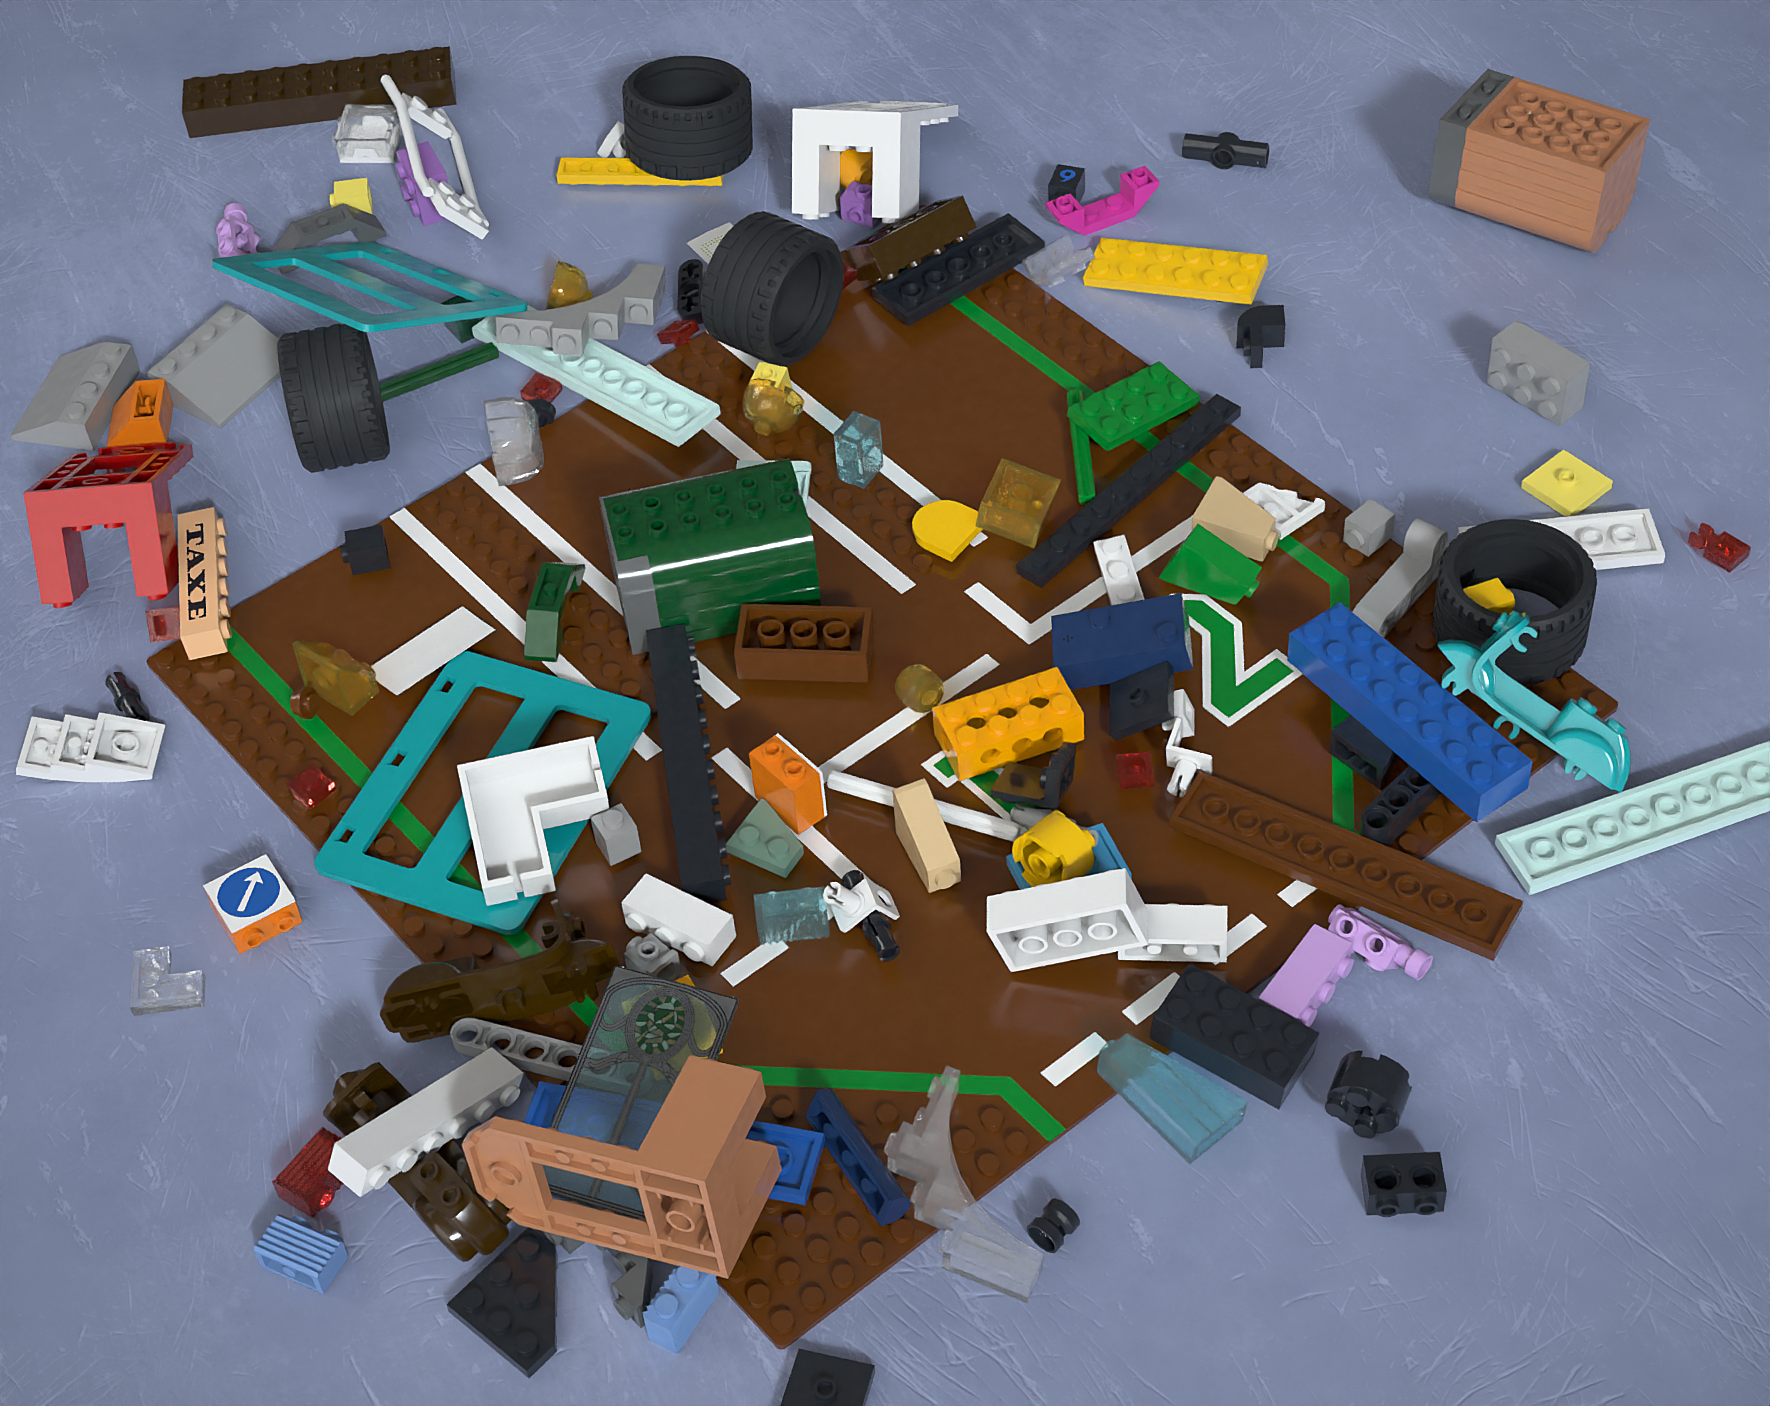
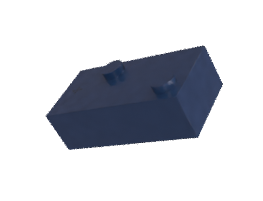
[1051,593,1193,690]

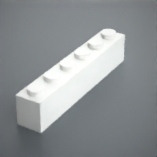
[328,1047,523,1197]

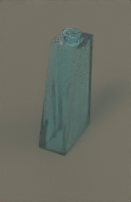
[1097,1033,1248,1164]

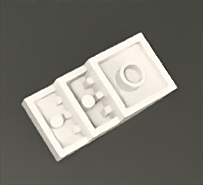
[16,712,165,782]

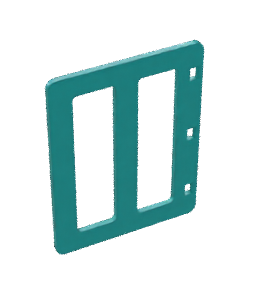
[212,242,528,332]
[314,651,651,935]

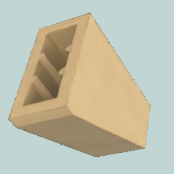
[1192,476,1279,562]
[892,778,961,893]

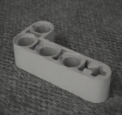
[1353,518,1448,638]

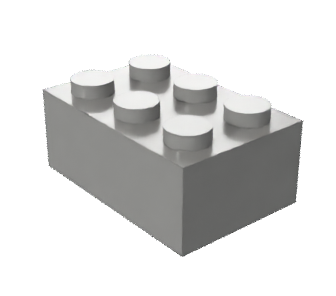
[1487,320,1590,426]

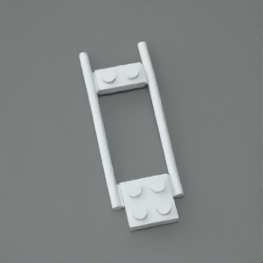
[381,75,489,239]

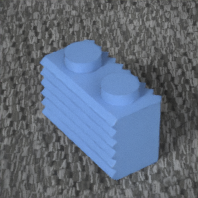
[254,1214,348,1294]
[642,1266,719,1353]

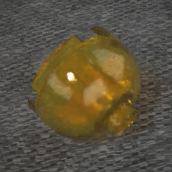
[545,260,593,310]
[742,378,805,436]

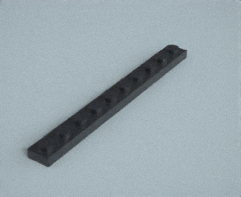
[1016,394,1241,588]

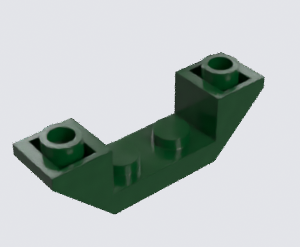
[524,562,586,662]

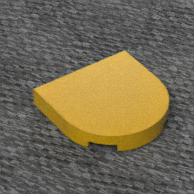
[912,500,988,562]

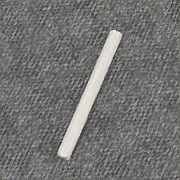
[827,770,1021,842]

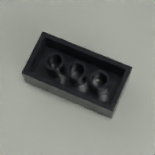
[1149,963,1319,1110]

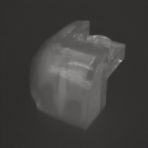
[484,397,544,486]

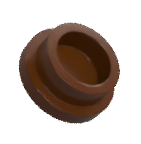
[290,686,320,719]

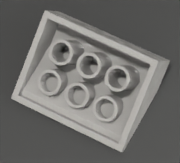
[147,304,280,429]
[11,342,140,451]

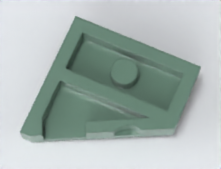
[726,798,804,878]

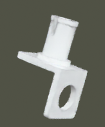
[1166,717,1213,797]
[823,878,900,933]

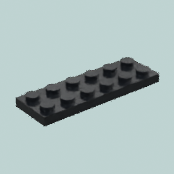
[872,213,1045,326]

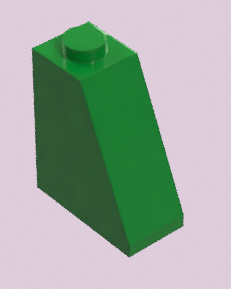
[1159,524,1262,605]

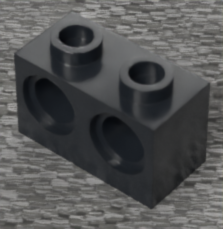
[1361,1152,1447,1217]

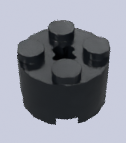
[1325,1050,1412,1139]

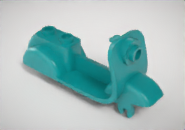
[1438,610,1631,793]

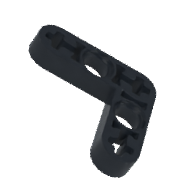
[677,259,706,326]

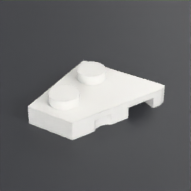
[1243,483,1325,540]

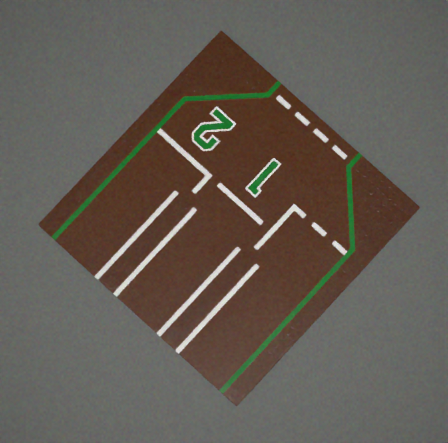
[147,205,1618,1349]

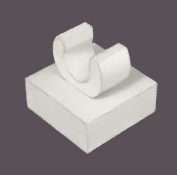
[597,121,626,158]
[1162,689,1194,738]

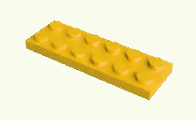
[1083,238,1269,305]

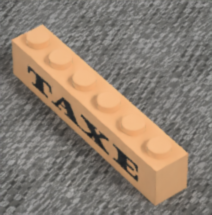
[178,507,232,660]

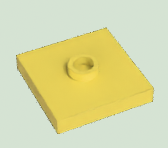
[1521,449,1613,517]

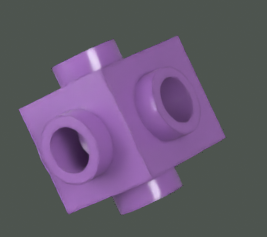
[840,181,879,228]

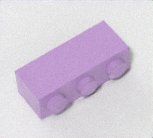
[1258,924,1354,1027]

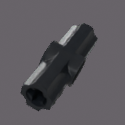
[1182,132,1270,169]

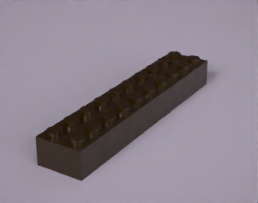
[182,46,457,138]

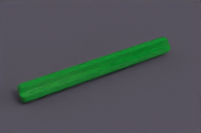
[1067,389,1095,505]

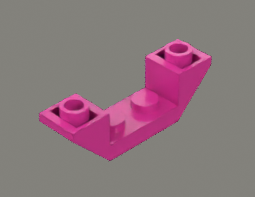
[1045,165,1159,236]

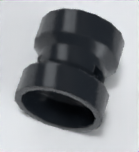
[1027,1198,1080,1253]

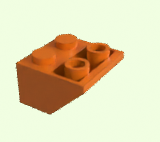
[106,379,174,447]

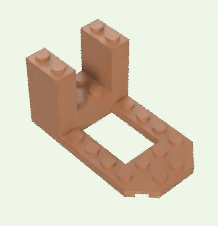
[462,1055,782,1279]

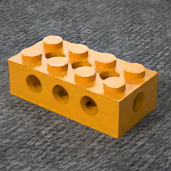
[932,667,1084,781]

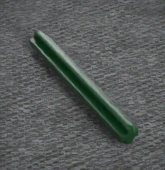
[379,342,499,402]

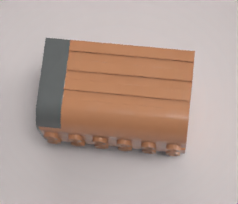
[1428,69,1651,253]

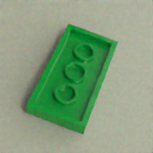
[1067,361,1200,452]

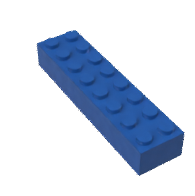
[1287,602,1533,822]

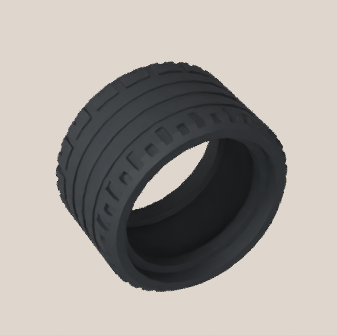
[622,56,753,181]
[701,211,844,367]
[277,324,390,473]
[1432,519,1597,686]

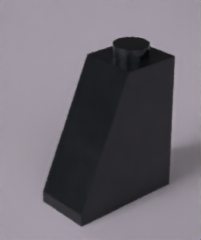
[1329,715,1398,790]

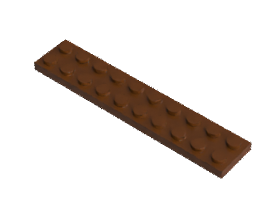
[1169,771,1524,961]

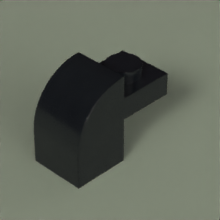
[1236,305,1286,368]

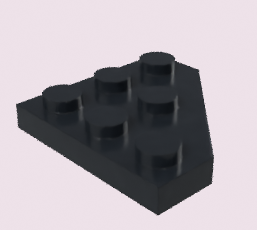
[446,1227,558,1378]

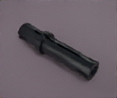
[842,870,900,962]

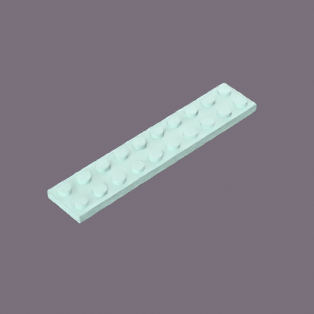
[472,305,721,447]
[1495,741,1770,895]

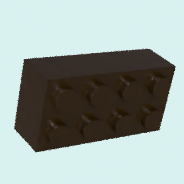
[844,195,977,283]

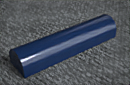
[805,1088,911,1226]

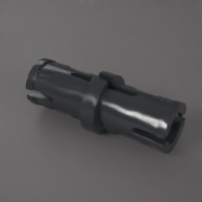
[105,672,150,721]

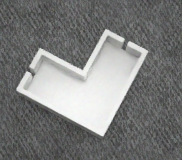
[457,736,609,906]

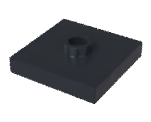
[1109,661,1174,741]
[780,1349,875,1406]

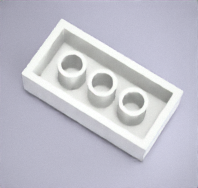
[987,868,1149,972]

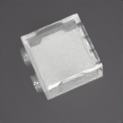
[332,105,403,163]

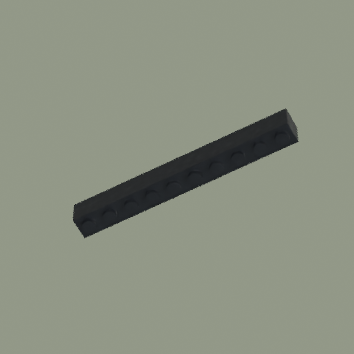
[646,624,732,903]

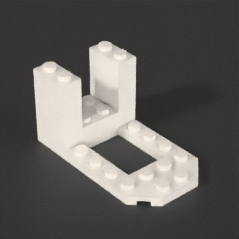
[792,101,958,223]

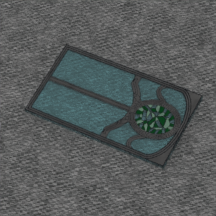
[543,965,739,1219]

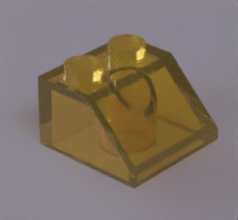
[292,640,379,716]

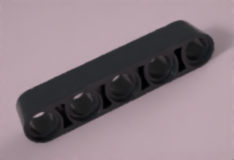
[1360,765,1442,847]

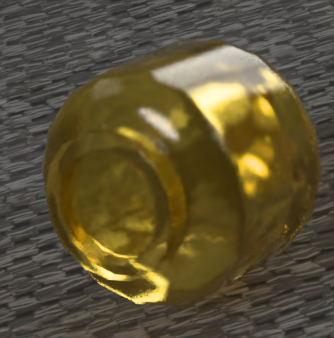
[895,664,944,713]

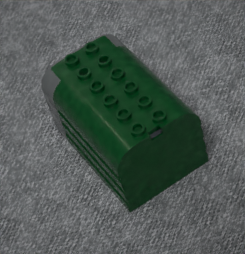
[599,458,821,655]

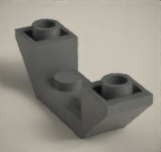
[272,204,387,274]
[543,1207,653,1328]

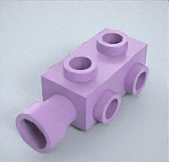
[216,203,259,258]
[1328,904,1433,981]

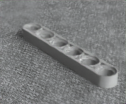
[450,1018,653,1098]

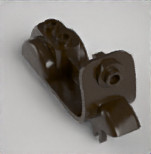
[380,899,620,1043]
[323,1062,512,1262]

